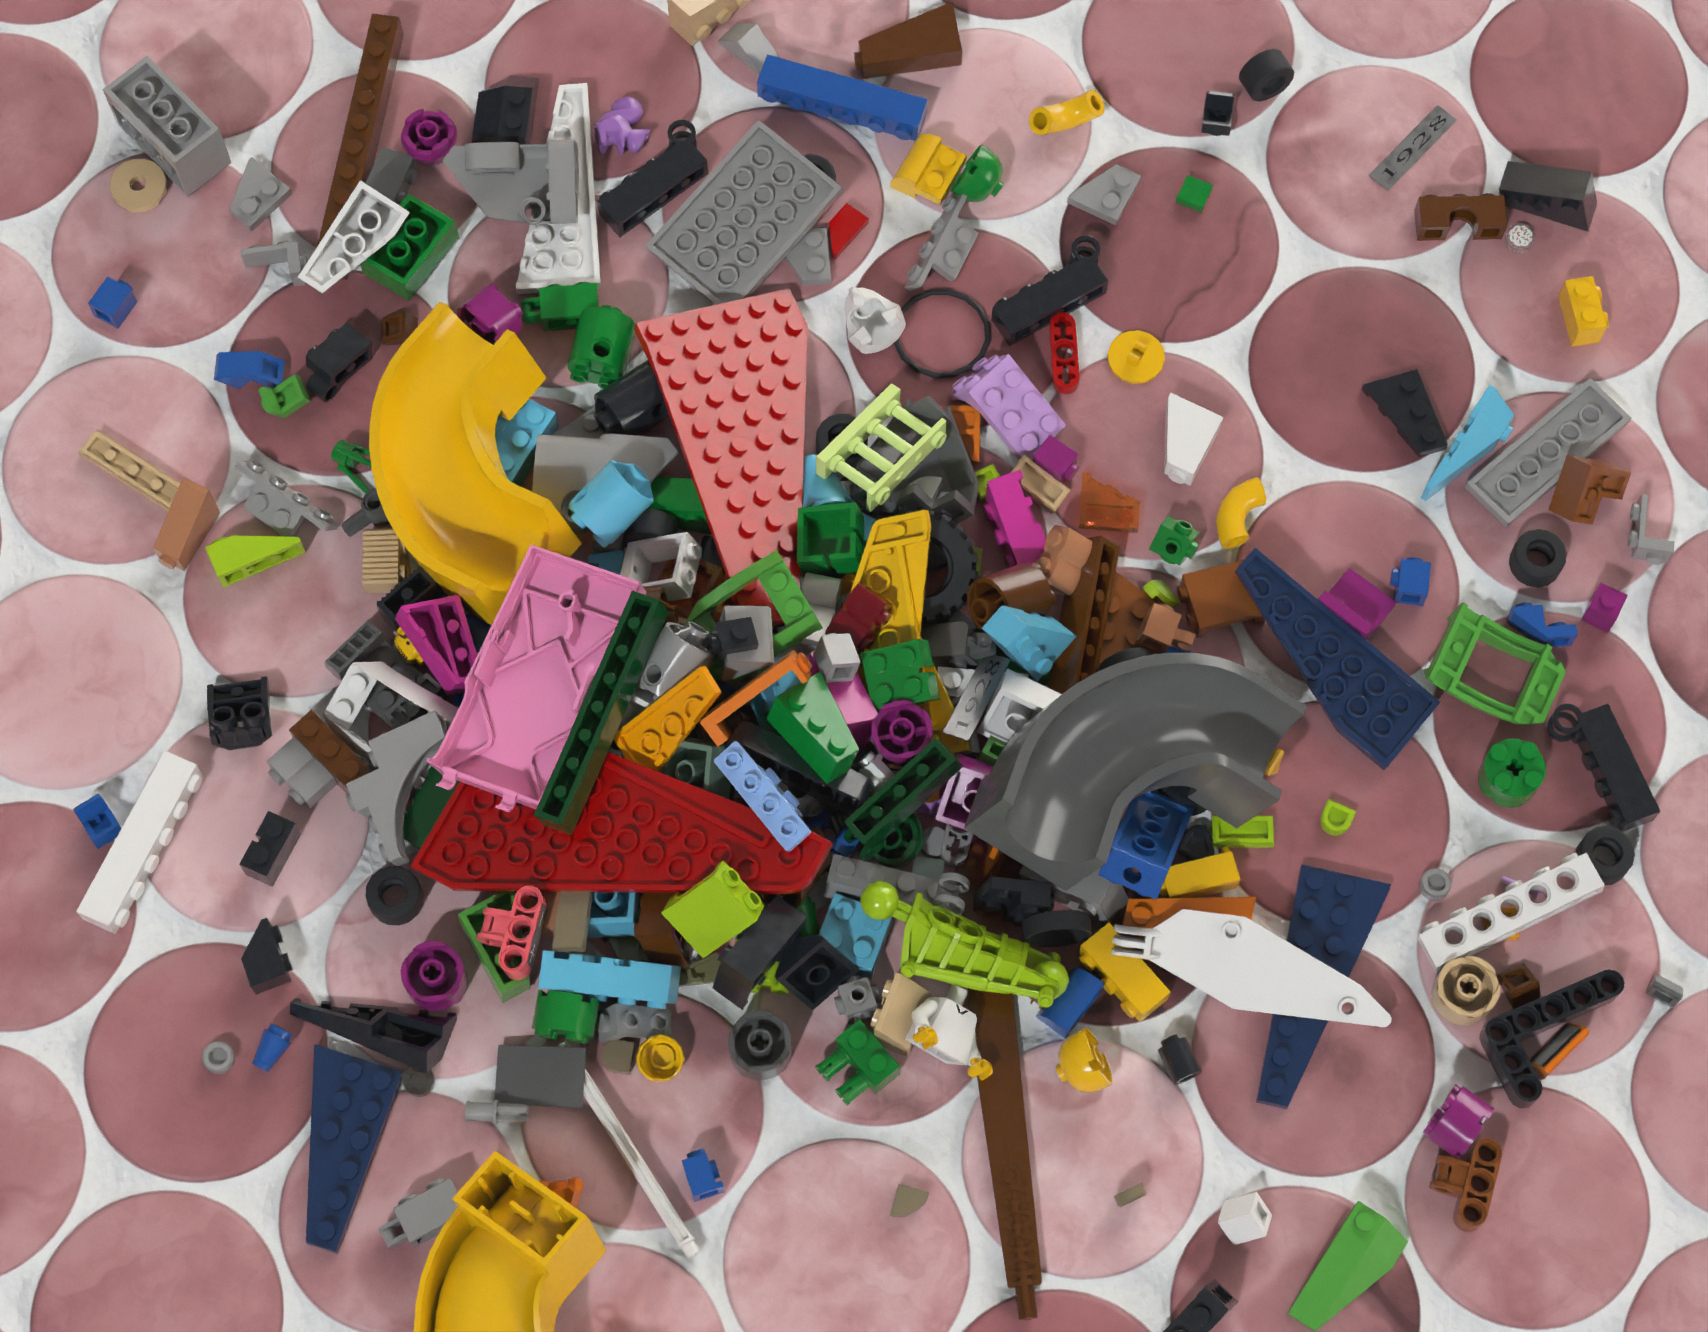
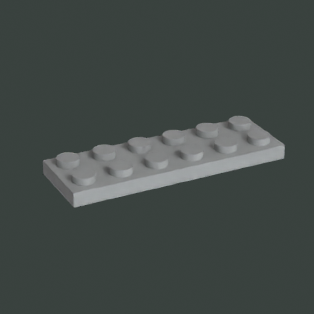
[1465,378,1632,528]

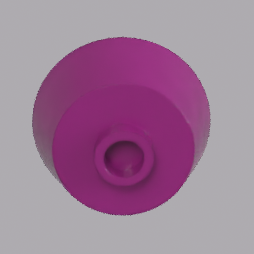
[401,109,457,165]

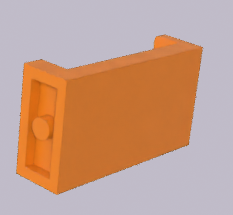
[700,649,812,746]

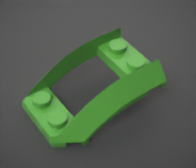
[684,550,823,681]
[1423,602,1566,724]

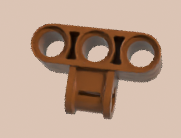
[1429,1138,1502,1232]

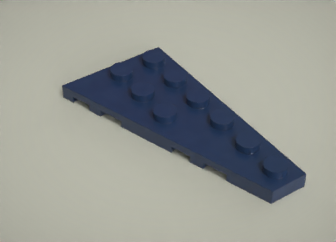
[306,1044,404,1254]

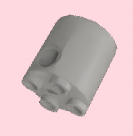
[637,621,717,701]

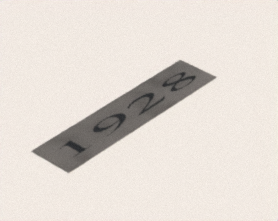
[1369,105,1457,190]
[943,655,1011,741]

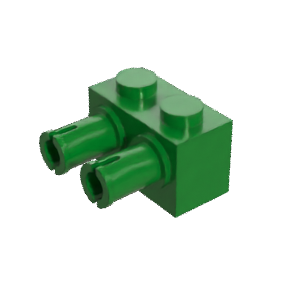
[815,1019,900,1106]

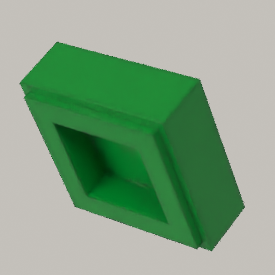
[1176,175,1213,213]

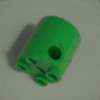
[567,305,636,389]

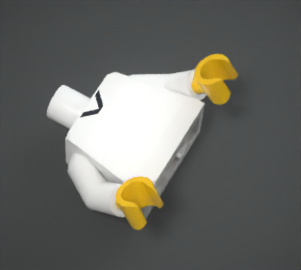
[905,985,993,1081]

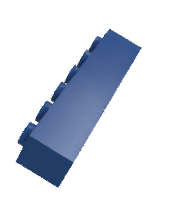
[757,54,928,141]

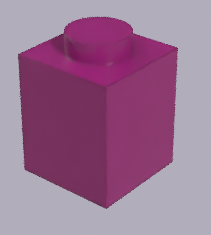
[1032,435,1079,484]
[1581,582,1628,632]

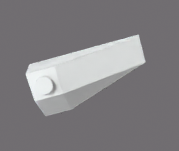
[298,181,410,294]

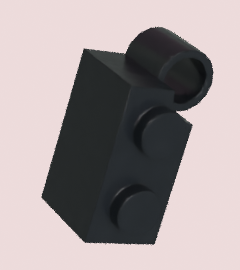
[306,323,372,402]

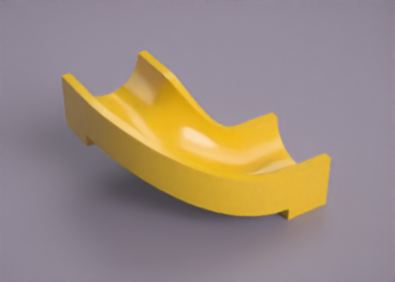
[369,302,582,625]
[414,1151,607,1332]

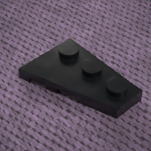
[1361,369,1448,457]

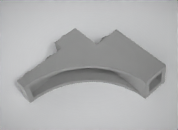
[346,710,448,866]

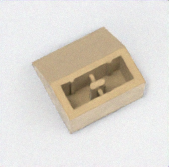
[870,972,931,1057]

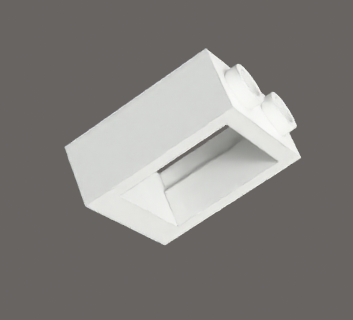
[620,532,703,602]

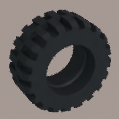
[901,511,978,624]

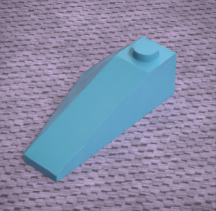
[1421,385,1514,501]

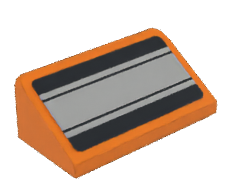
[1529,1023,1590,1080]

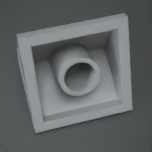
[719,606,774,681]

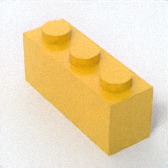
[1079,922,1171,1022]

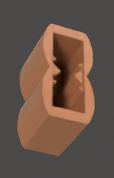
[1036,525,1092,596]

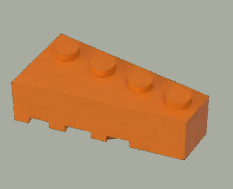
[1120,897,1256,938]

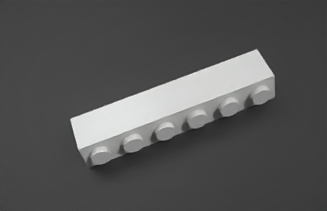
[76,750,203,934]

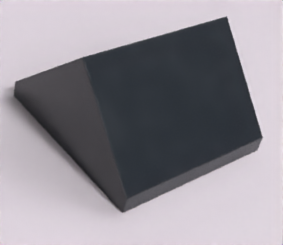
[775,935,859,1011]

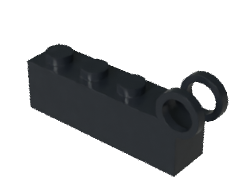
[597,120,708,237]
[991,236,1108,346]
[1547,704,1661,832]

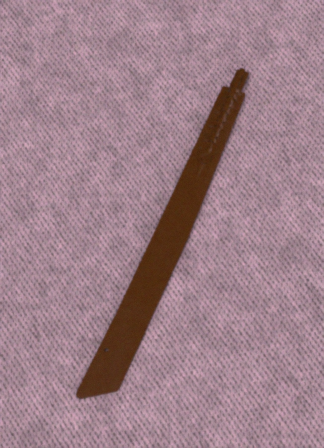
[956,838,1042,1320]

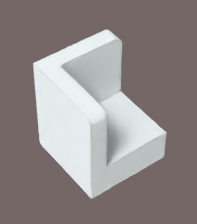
[1218,1192,1272,1245]

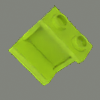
[661,861,764,958]

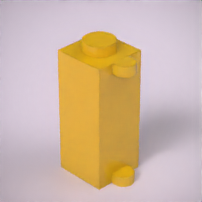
[1159,846,1241,898]

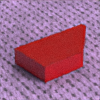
[829,203,869,259]

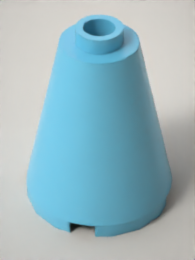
[802,454,853,507]

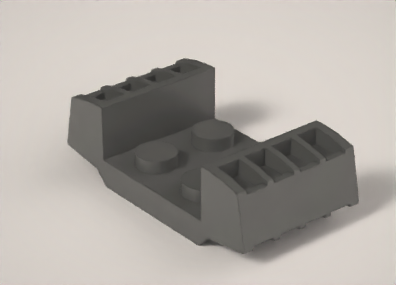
[325,620,448,729]

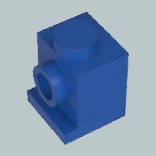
[682,1149,725,1202]

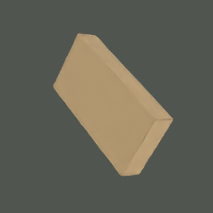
[1010,455,1070,514]

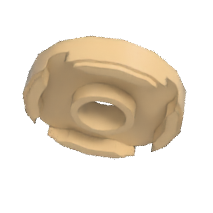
[110,159,168,213]

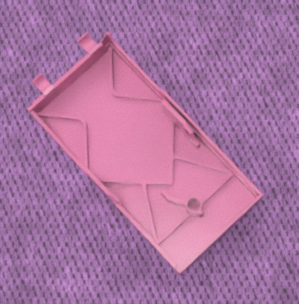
[426,545,647,812]

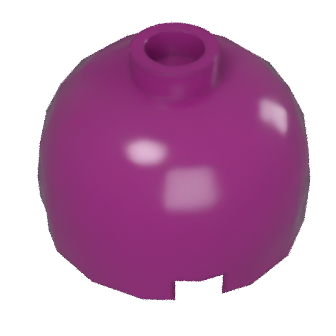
[871,700,933,764]

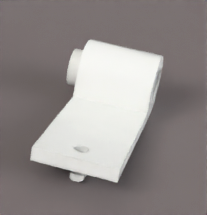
[799,572,842,647]

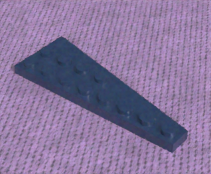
[1256,865,1391,1109]

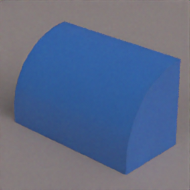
[1036,968,1104,1039]

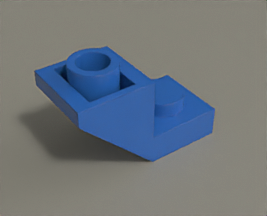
[214,351,285,389]
[1507,602,1578,648]

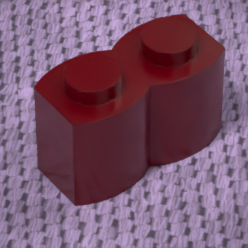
[825,583,893,654]

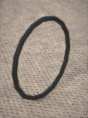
[894,289,991,378]

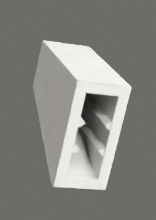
[1164,393,1223,486]

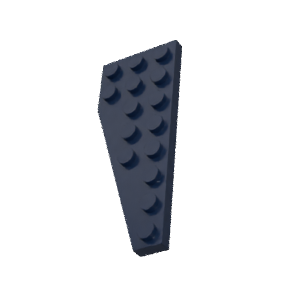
[1235,547,1440,770]

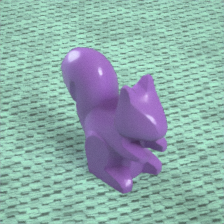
[594,97,650,155]

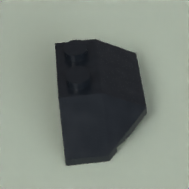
[472,76,539,145]

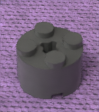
[728,1010,792,1080]

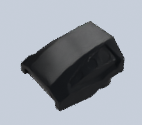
[207,676,272,750]

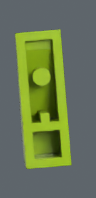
[205,535,306,588]

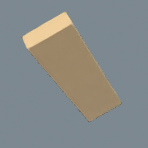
[78,429,180,512]

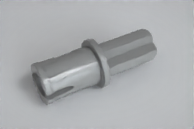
[465,1100,529,1125]

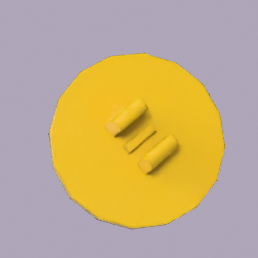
[1107,330,1165,384]

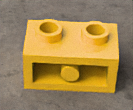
[1558,276,1609,347]

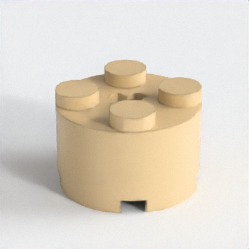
[1431,956,1501,1026]

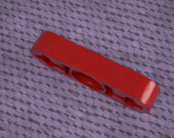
[1049,313,1080,394]

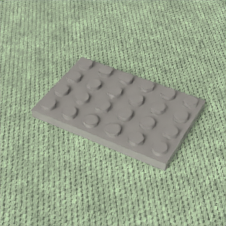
[645,119,844,305]

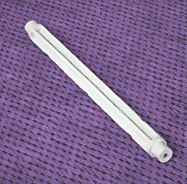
[557,1041,700,1259]

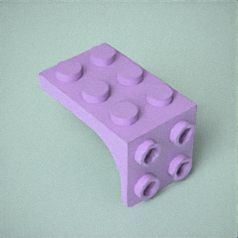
[949,354,1066,460]

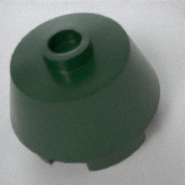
[873,813,924,868]

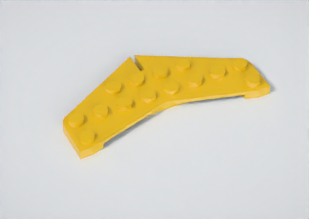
[850,510,970,753]

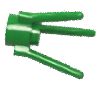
[331,440,371,494]

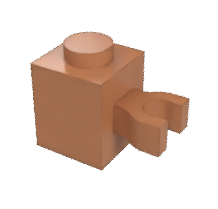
[1135,603,1196,654]

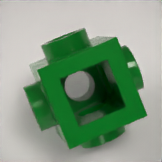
[1149,516,1200,565]

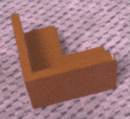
[1549,455,1631,525]

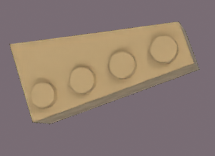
[667,0,751,46]

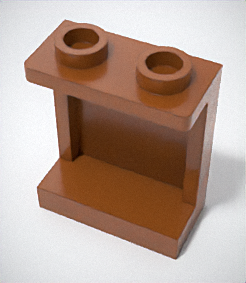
[1177,559,1266,638]

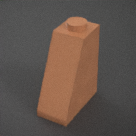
[153,478,220,571]

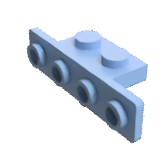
[714,741,811,852]

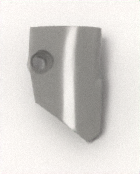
[442,140,579,226]
[532,434,678,535]

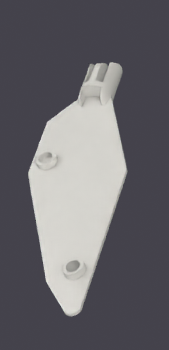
[1111,909,1391,1027]

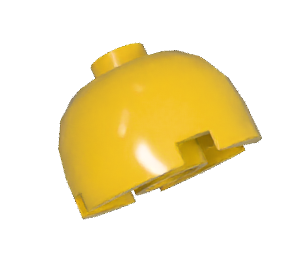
[1055,1028,1113,1093]

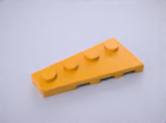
[614,666,721,772]

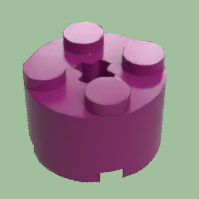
[457,283,523,345]
[401,941,468,1011]
[1423,1084,1495,1159]

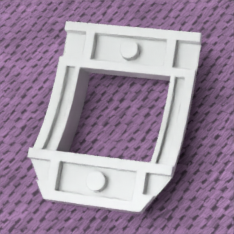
[323,661,459,789]

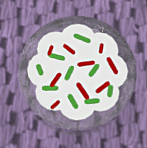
[1505,223,1535,253]

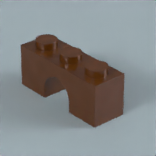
[1414,193,1507,241]
[289,710,372,794]

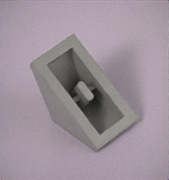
[718,22,778,75]

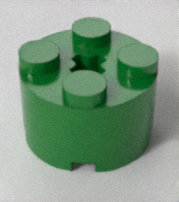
[1478,739,1546,808]
[531,990,600,1045]

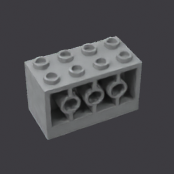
[102,56,232,196]

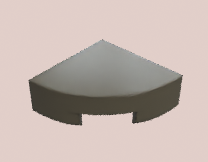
[890,1184,929,1217]

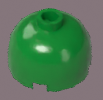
[950,145,1004,203]

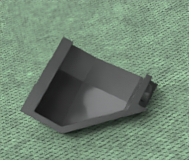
[850,396,979,524]

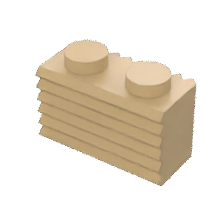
[362,528,407,594]

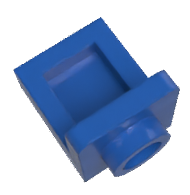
[73,794,122,849]

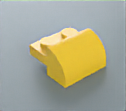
[890,134,967,205]

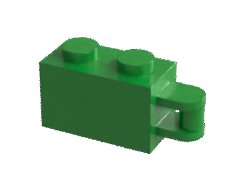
[521,282,599,332]

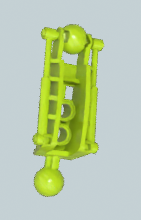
[860,881,1069,1008]

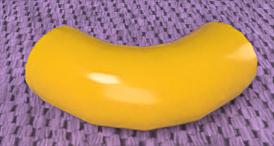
[1029,90,1105,135]
[1215,477,1266,549]

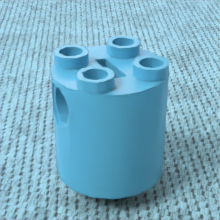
[568,459,654,547]

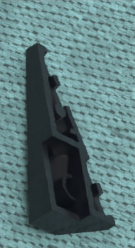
[290,998,457,1074]

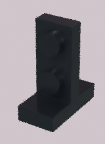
[1163,1279,1238,1332]

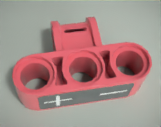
[476,886,548,980]

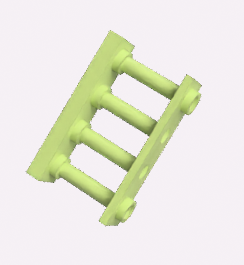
[816,383,947,512]

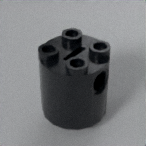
[594,360,669,436]

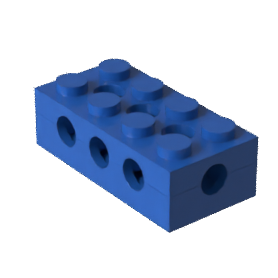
[1098,791,1194,900]

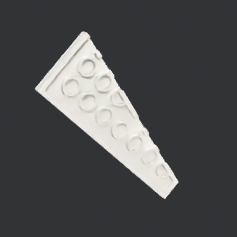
[516,83,601,294]

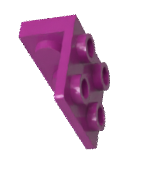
[1318,568,1396,640]

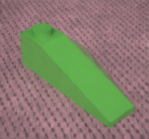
[1287,1201,1408,1332]

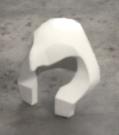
[844,287,906,354]

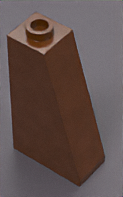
[854,3,962,79]

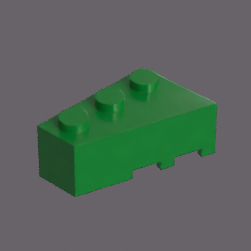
[647,477,712,535]
[767,672,859,784]

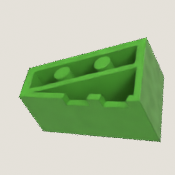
[458,891,530,1003]

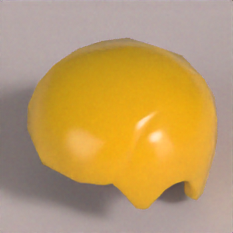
[636,1034,685,1081]

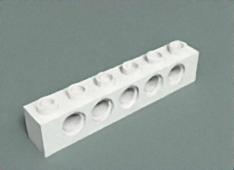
[1418,853,1605,973]

